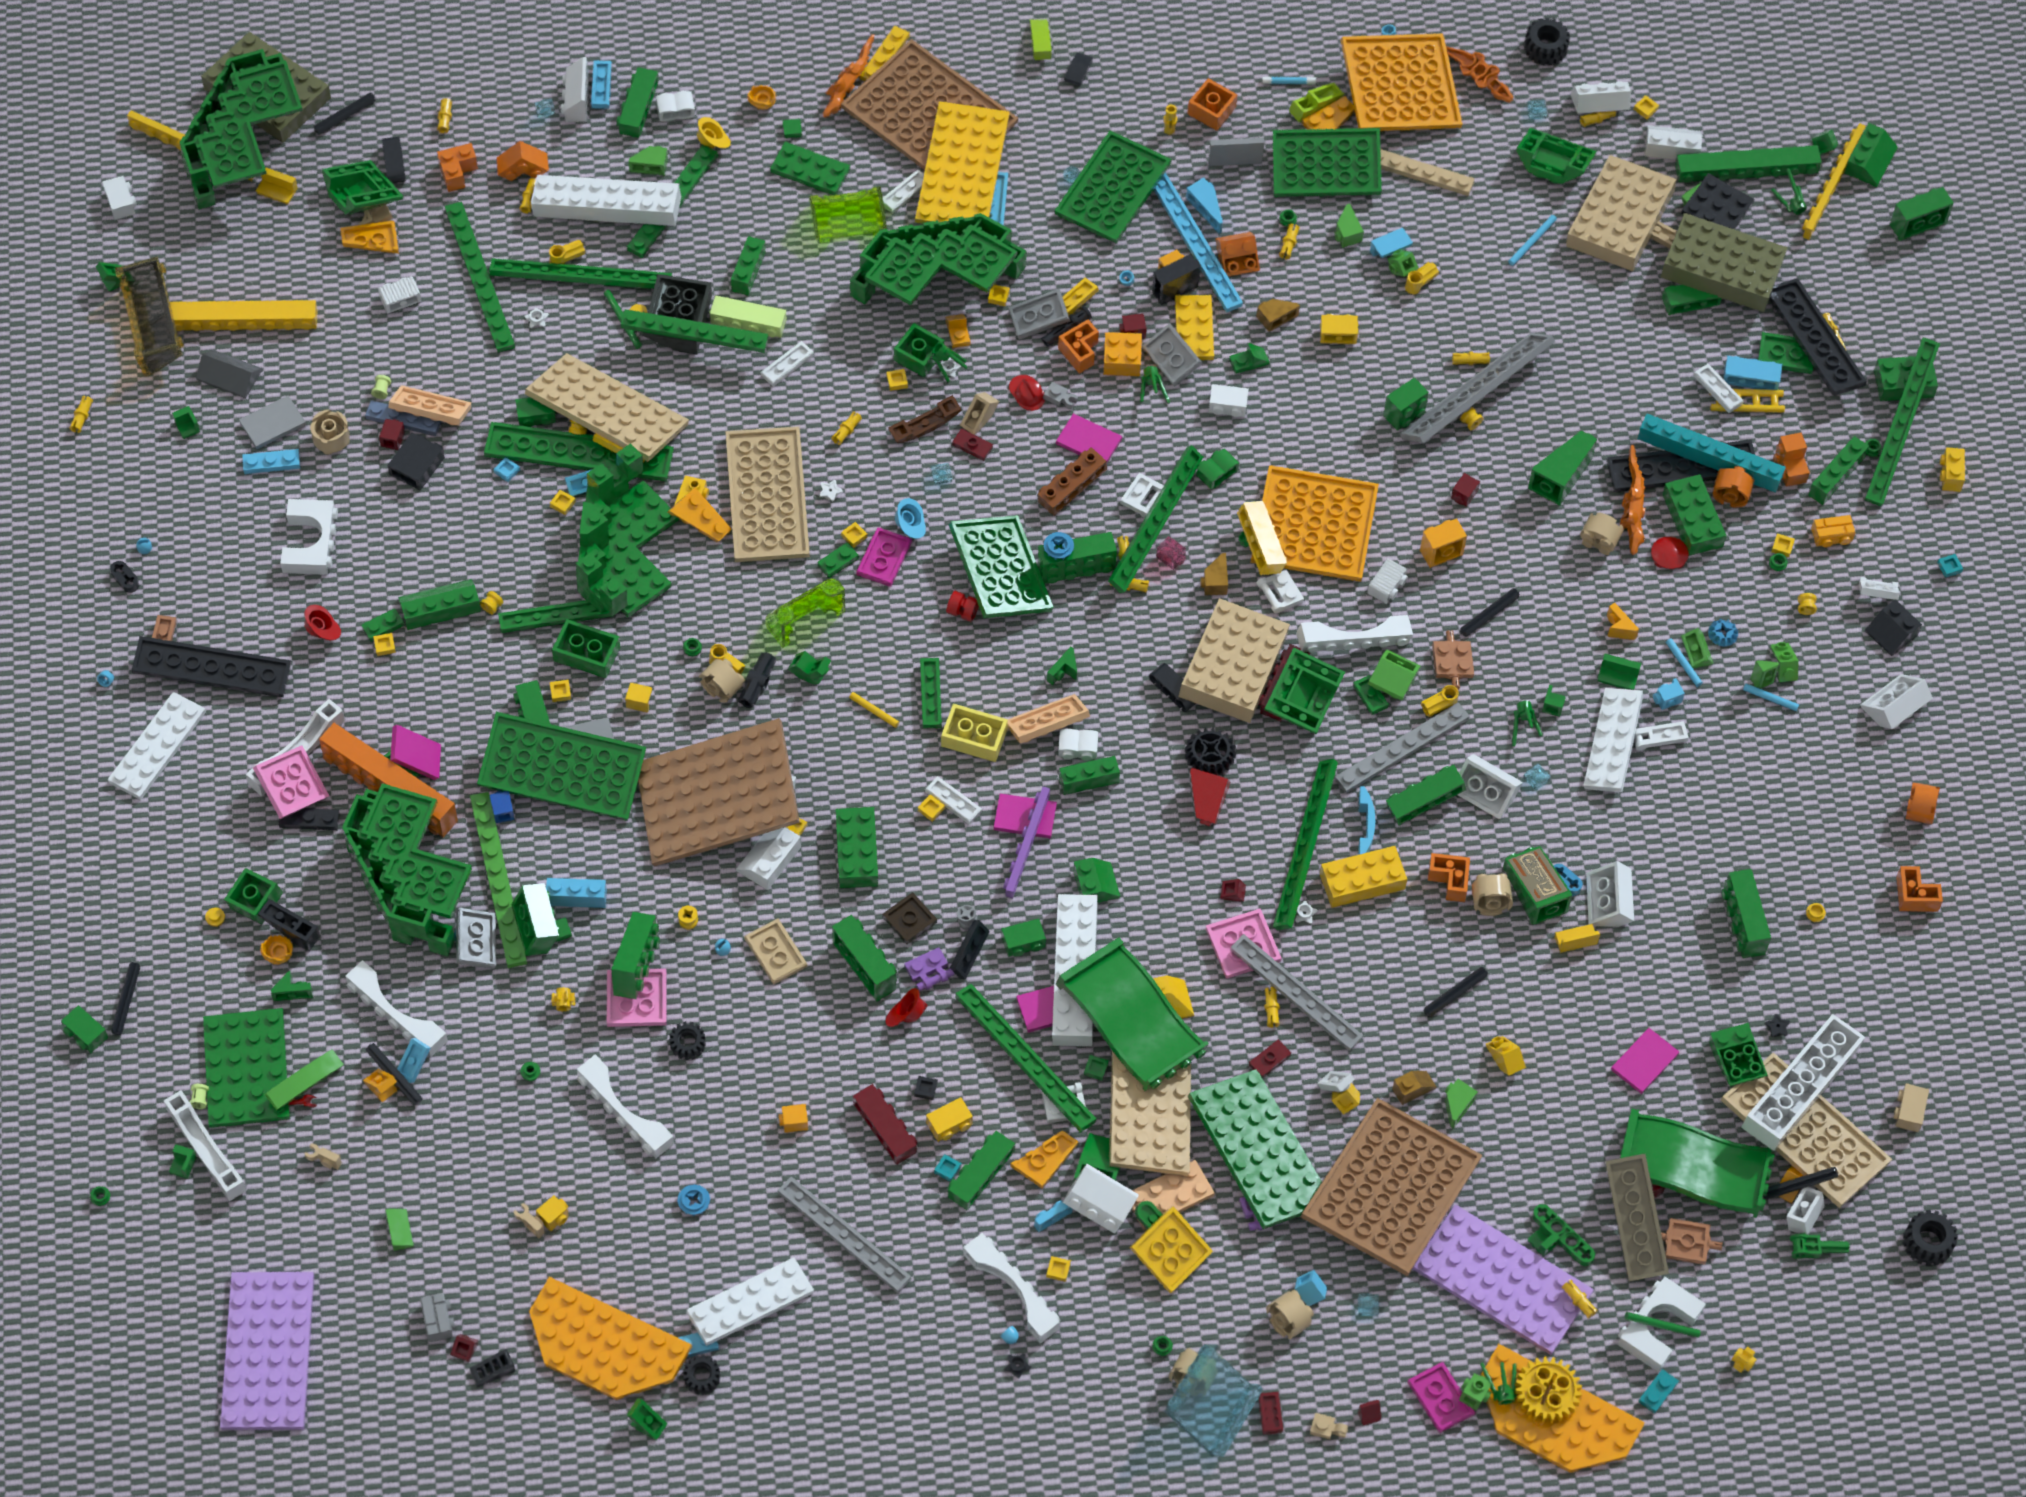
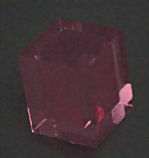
[1156,536,1186,570]

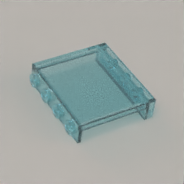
[1164,1344,1263,1457]

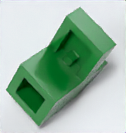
[788,651,831,684]

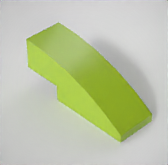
[1030,19,1052,60]
[1288,82,1344,122]

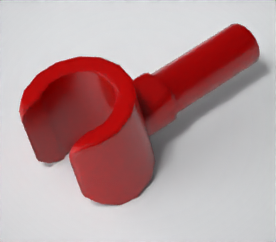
[289,1094,317,1108]

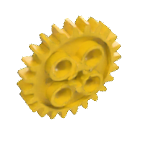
[1515,1356,1582,1423]

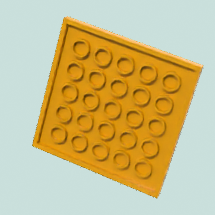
[1340,34,1463,131]
[1250,465,1379,582]

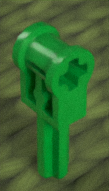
[1790,1233,1850,1259]

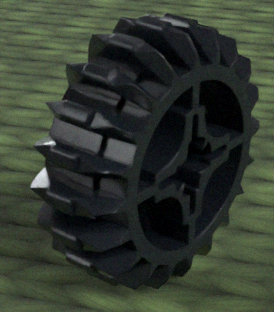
[1184,727,1236,775]

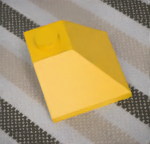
[1153,975,1194,1019]

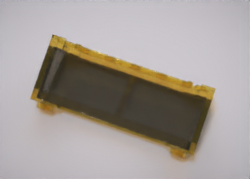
[115,257,184,377]

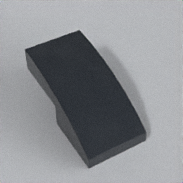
[1064,52,1093,86]

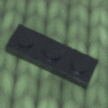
[279,808,340,831]
[950,920,990,980]

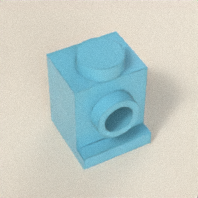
[1653,678,1685,710]

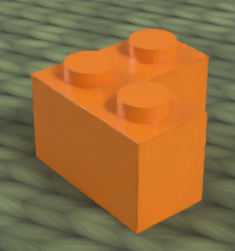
[496,141,549,182]
[437,143,478,192]
[1058,319,1099,374]
[1773,432,1810,487]
[1428,853,1470,902]
[1896,866,1943,912]

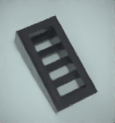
[469,1349,515,1387]

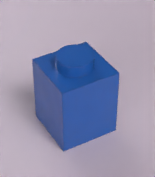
[490,791,515,824]

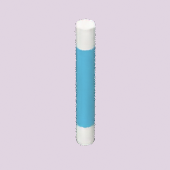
[1262,77,1316,85]

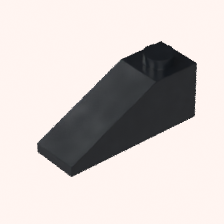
[258,899,320,951]

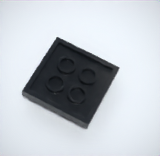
[1681,173,1755,230]

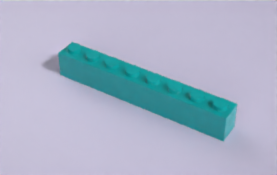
[1637,414,1786,493]

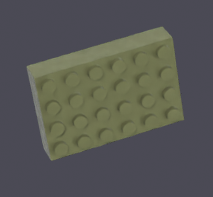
[201,31,331,143]
[1660,213,1788,312]

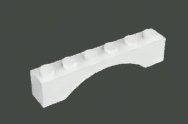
[1296,615,1413,653]
[246,699,345,796]
[346,960,448,1057]
[577,1054,674,1159]
[164,1090,246,1201]
[963,1233,1060,1344]

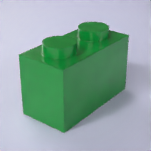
[515,397,556,427]
[1001,918,1046,957]
[61,1005,109,1053]

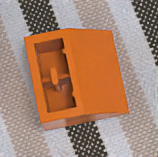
[1215,232,1260,277]

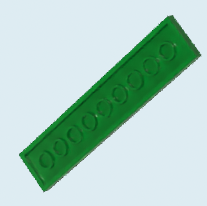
[484,422,674,482]

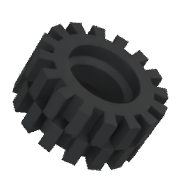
[669,1021,706,1060]
[683,1354,721,1395]

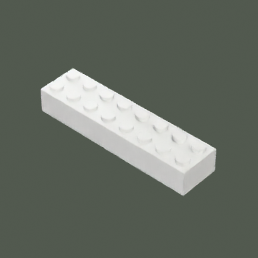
[531,175,681,226]
[1052,894,1098,1047]
[1741,1014,1865,1151]

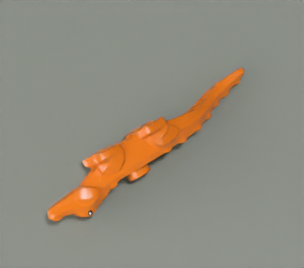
[823,34,874,118]
[1446,46,1514,103]
[1619,445,1645,555]

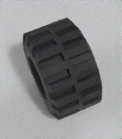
[1524,18,1570,66]
[1903,1210,1958,1266]

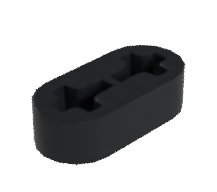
[110,561,139,593]

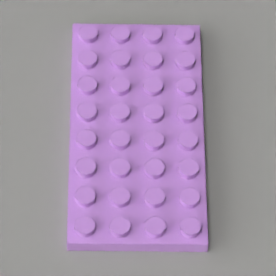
[1413,1204,1594,1355]
[220,1272,314,1430]

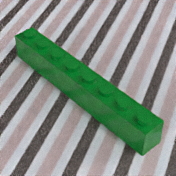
[1675,145,1822,183]

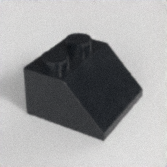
[1865,599,1922,656]

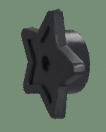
[1765,1014,1790,1037]
[1005,1353,1031,1378]

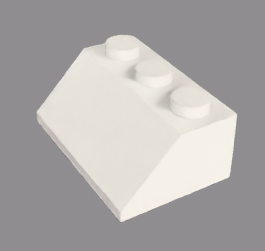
[561,57,589,122]
[1571,81,1631,113]
[1645,125,1702,159]
[1860,674,1933,729]
[1458,754,1523,819]
[736,827,801,890]
[1586,861,1634,927]
[1063,1164,1139,1234]

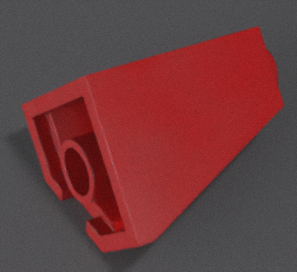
[1190,768,1231,826]

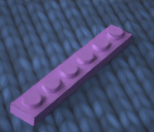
[1003,787,1050,899]

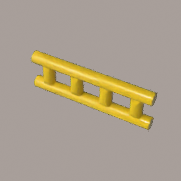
[1709,389,1785,413]

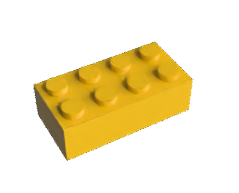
[1320,846,1407,908]

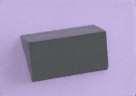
[196,350,262,399]

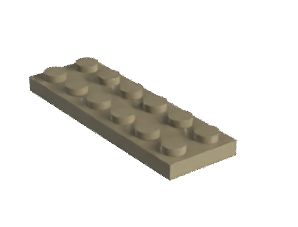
[1605,1154,1669,1281]

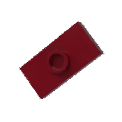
[952,428,993,461]
[1249,1039,1292,1078]
[1258,1392,1284,1435]

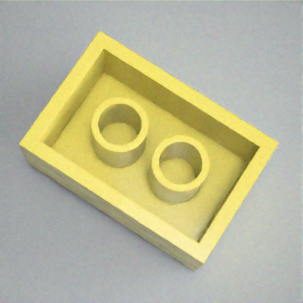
[941,704,1008,762]

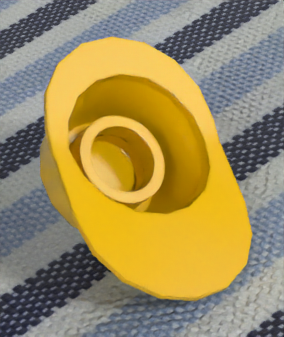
[697,117,731,148]

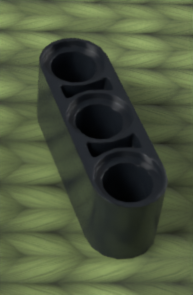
[382,136,406,183]
[1149,663,1197,712]

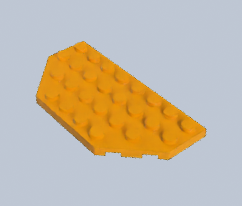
[529,1277,692,1400]
[1481,1344,1645,1473]

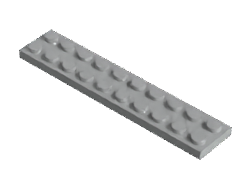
[1399,333,1555,443]

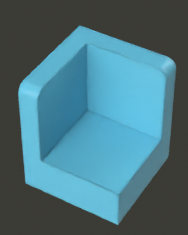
[1295,1270,1327,1306]

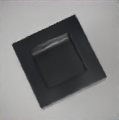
[914,1076,938,1101]

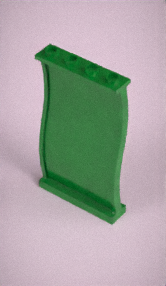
[1056,937,1209,1092]
[1620,1108,1775,1218]

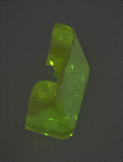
[808,186,887,243]
[765,579,846,648]

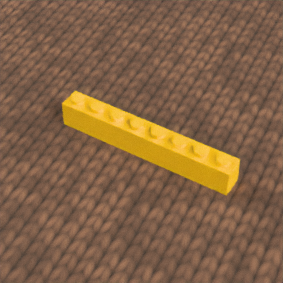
[167,300,318,331]

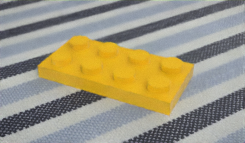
[1175,295,1214,360]

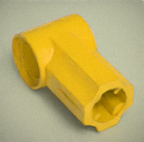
[549,240,585,264]
[1405,262,1439,294]
[709,644,745,674]
[1421,685,1459,717]

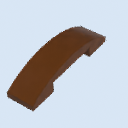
[888,395,962,443]

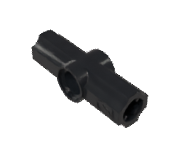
[738,652,776,708]

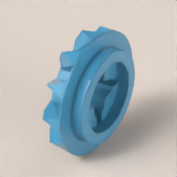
[1044,532,1074,560]
[1708,618,1738,647]
[678,1185,710,1216]

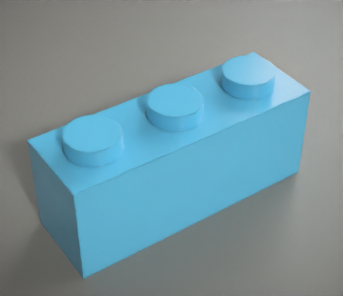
[1723,356,1782,390]
[546,878,607,908]

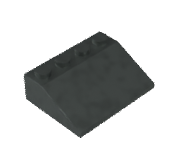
[642,274,712,355]

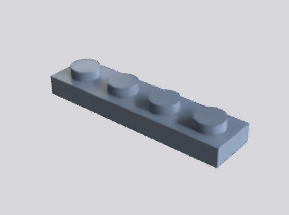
[365,400,442,436]

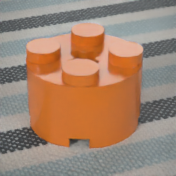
[1712,466,1754,508]
[1905,782,1940,825]

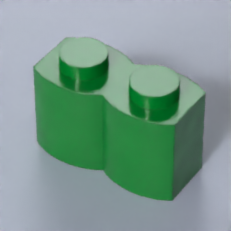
[1196,448,1239,490]

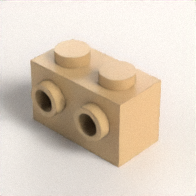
[1893,1084,1929,1133]

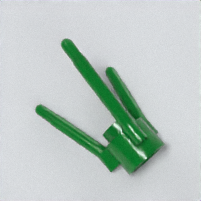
[1771,169,1807,215]
[932,342,968,382]
[1140,366,1170,404]
[1512,701,1543,747]
[1480,1362,1517,1405]

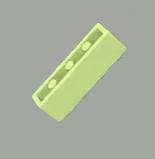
[710,295,787,338]

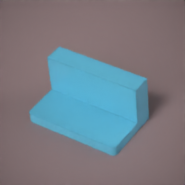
[1370,227,1413,258]

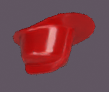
[1009,375,1045,411]
[304,605,341,641]
[885,988,928,1027]

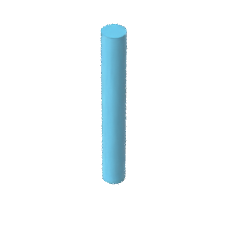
[1666,638,1703,687]
[1743,683,1799,711]

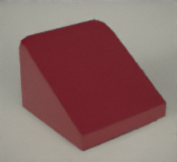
[1220,879,1246,902]
[450,1334,479,1362]
[1358,1400,1382,1426]

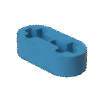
[1553,864,1583,896]

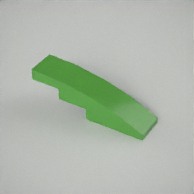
[265,1049,344,1111]

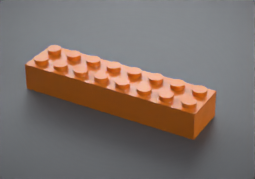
[319,723,458,838]

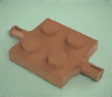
[1432,630,1474,690]
[1661,1218,1723,1265]

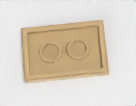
[744,919,807,985]

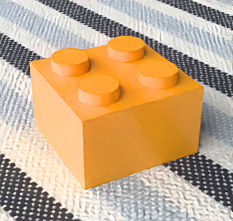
[1103,332,1142,376]
[1420,518,1467,568]

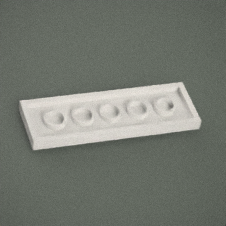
[1584,688,1644,792]
[108,692,206,800]
[687,1258,814,1346]

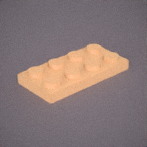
[388,385,471,425]
[1008,694,1090,743]
[1131,1160,1215,1230]

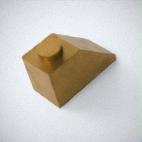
[1256,299,1300,332]
[1200,553,1228,595]
[1392,1071,1437,1105]

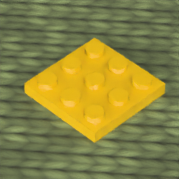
[1129,1206,1213,1293]

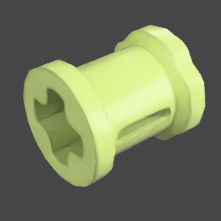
[371,375,391,399]
[190,1084,209,1109]

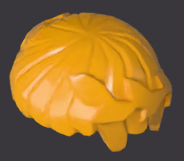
[747,85,776,110]
[260,935,293,965]

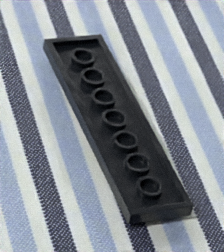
[1769,278,1867,396]
[1606,440,1755,493]
[132,636,291,698]

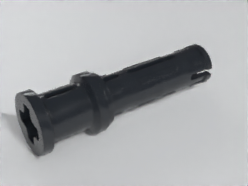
[1041,306,1092,347]

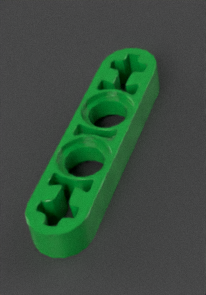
[1532,1204,1595,1266]

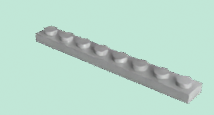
[1335,702,1470,794]
[1230,934,1363,1052]
[778,1176,911,1294]

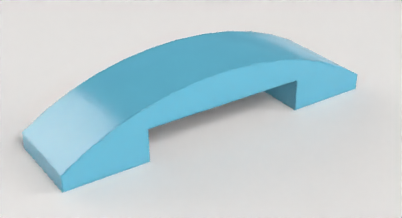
[1358,786,1376,855]

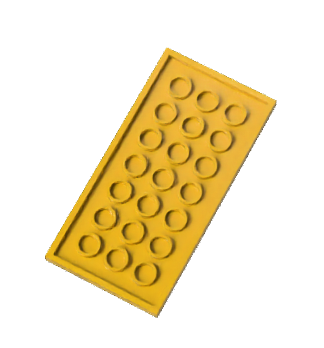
[915,101,1010,224]

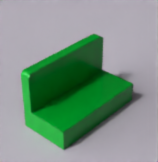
[1597,653,1642,690]

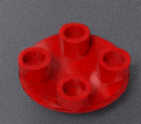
[1651,536,1689,569]

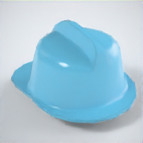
[895,498,926,539]

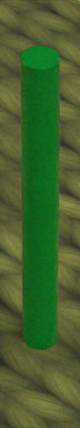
[604,290,642,349]
[1624,1312,1701,1338]

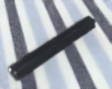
[313,92,376,135]
[1460,588,1520,637]
[111,962,140,1035]
[1424,967,1488,1017]
[365,1043,422,1106]
[1763,1167,1839,1200]

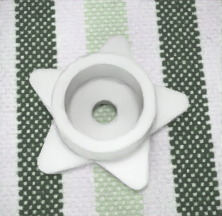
[525,308,549,328]
[937,358,961,378]
[819,480,843,501]
[1295,901,1317,924]

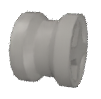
[957,905,978,930]

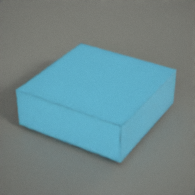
[493,458,520,482]

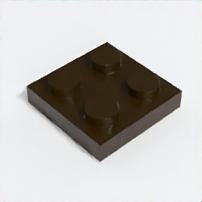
[882,892,937,944]

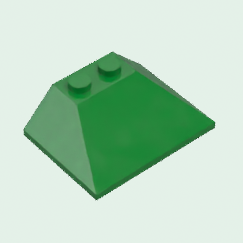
[1516,128,1597,184]
[322,160,404,215]
[1264,648,1345,734]

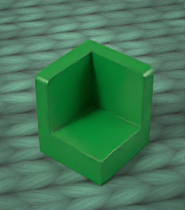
[1811,129,1839,155]
[172,406,200,439]
[1542,685,1566,717]
[169,1144,197,1179]
[1528,1221,1560,1257]

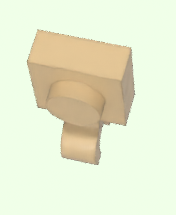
[304,1143,342,1170]
[513,1203,544,1239]
[1310,1413,1348,1440]

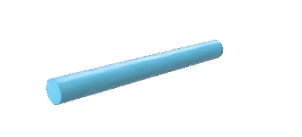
[1508,215,1557,266]

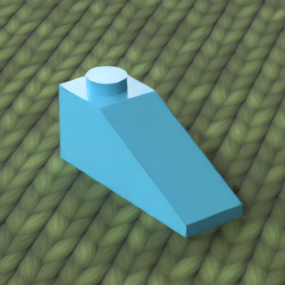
[1186,177,1223,234]

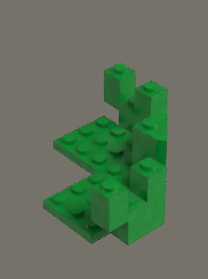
[180,49,303,210]
[850,213,1027,306]
[576,443,679,617]
[342,783,472,957]

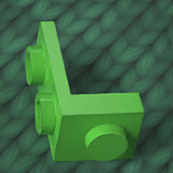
[1771,642,1799,682]

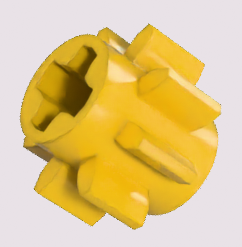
[551,987,575,1012]
[1731,1346,1757,1373]

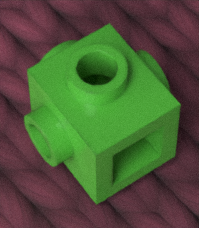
[1387,249,1418,277]
[1459,1373,1492,1411]

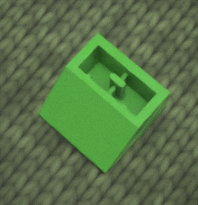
[1368,650,1421,700]

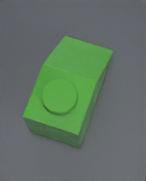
[628,146,668,176]
[1334,204,1364,248]
[1445,1079,1478,1129]

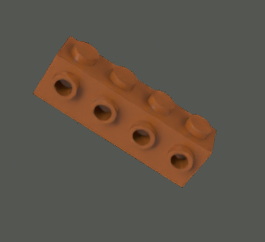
[1038,447,1107,516]

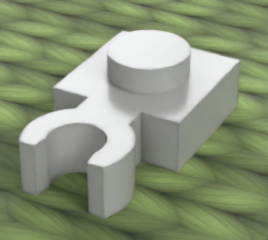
[1043,382,1078,410]

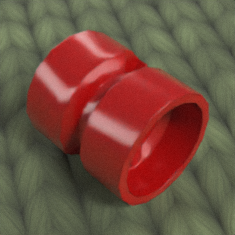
[946,590,979,622]

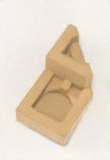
[359,204,393,225]

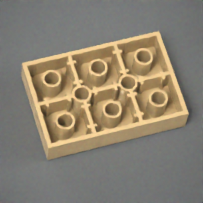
[1566,155,1676,271]
[1179,598,1290,723]

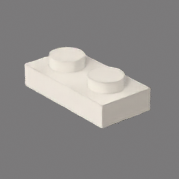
[1317,1071,1355,1092]

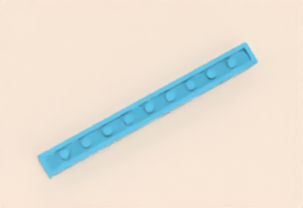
[1153,172,1243,313]

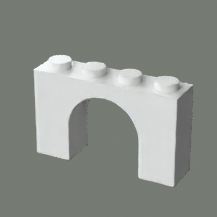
[280,499,338,575]
[1618,1277,1706,1372]

